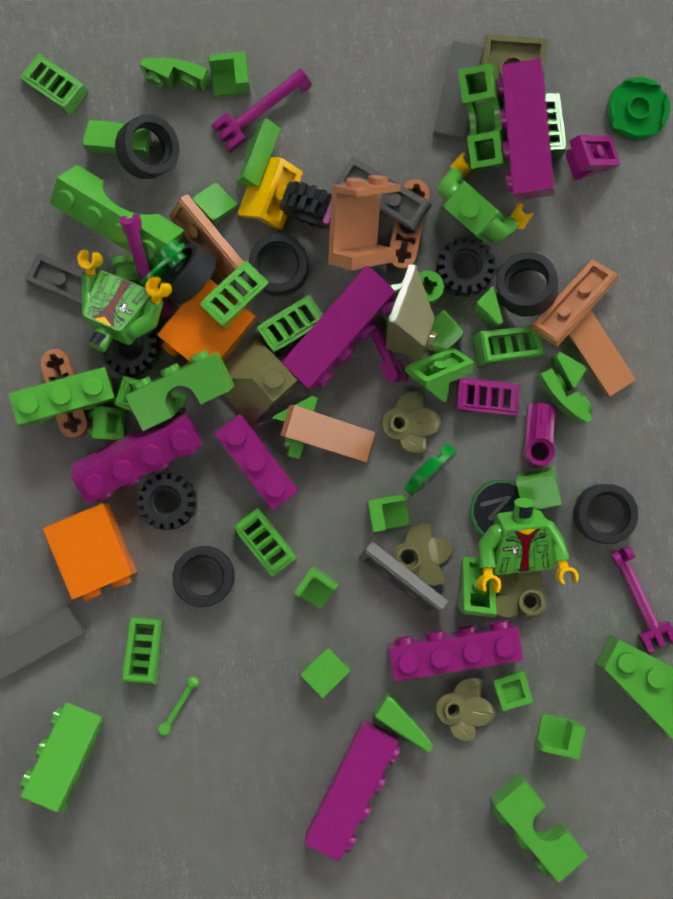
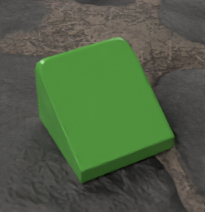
[192,182,238,226]
[473,287,503,329]
[432,310,465,354]
[551,352,586,391]

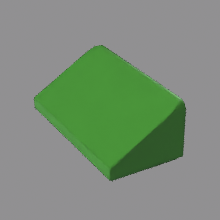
[235,119,281,187]
[83,120,151,157]

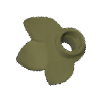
[381,390,442,453]
[392,523,455,586]
[495,570,546,618]
[435,677,496,742]

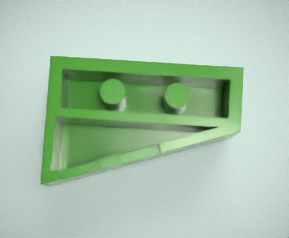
[595,634,673,740]
[20,702,104,813]

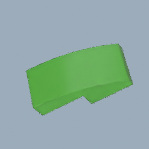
[139,58,211,92]
[535,368,593,424]

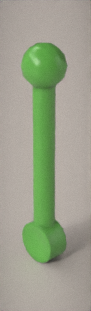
[158,676,199,736]

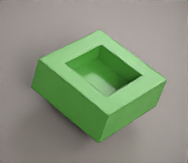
[491,669,534,711]

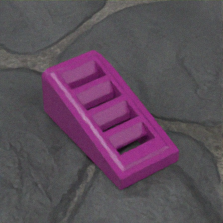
[455,378,520,416]

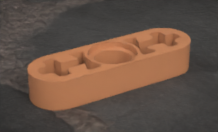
[389,179,430,271]
[41,349,90,438]

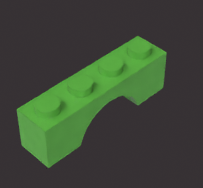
[49,165,184,267]

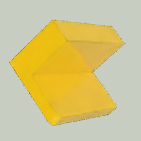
[238,157,303,230]

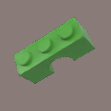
[458,63,509,170]
[125,350,235,431]
[8,367,116,429]
[491,773,588,883]

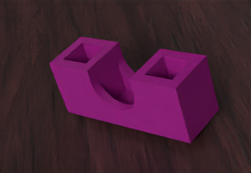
[215,414,300,510]

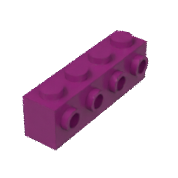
[497,58,555,201]
[281,265,399,390]
[71,406,203,504]
[388,620,523,681]
[304,718,400,861]

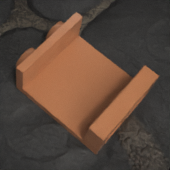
[328,175,401,271]

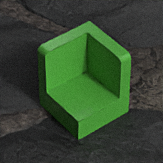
[208,51,251,97]
[516,466,562,510]
[367,494,409,532]
[294,565,339,610]
[300,648,351,698]
[535,713,586,760]

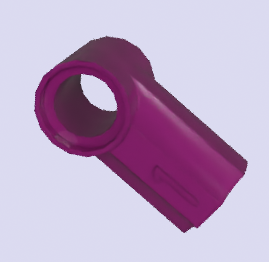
[522,403,556,468]

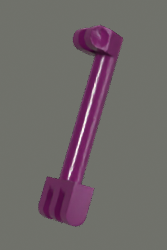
[211,68,312,152]
[119,213,172,318]
[371,321,409,383]
[610,546,673,655]

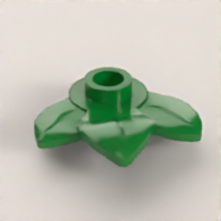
[140,239,186,288]

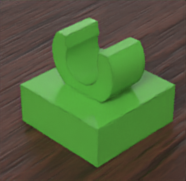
[87,406,125,441]

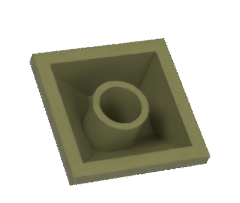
[386,264,438,360]
[223,338,299,426]

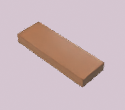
[169,194,244,284]
[531,259,618,347]
[567,310,636,398]
[280,404,376,462]

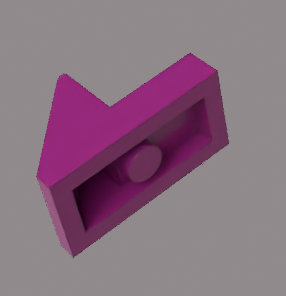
[565,135,621,180]

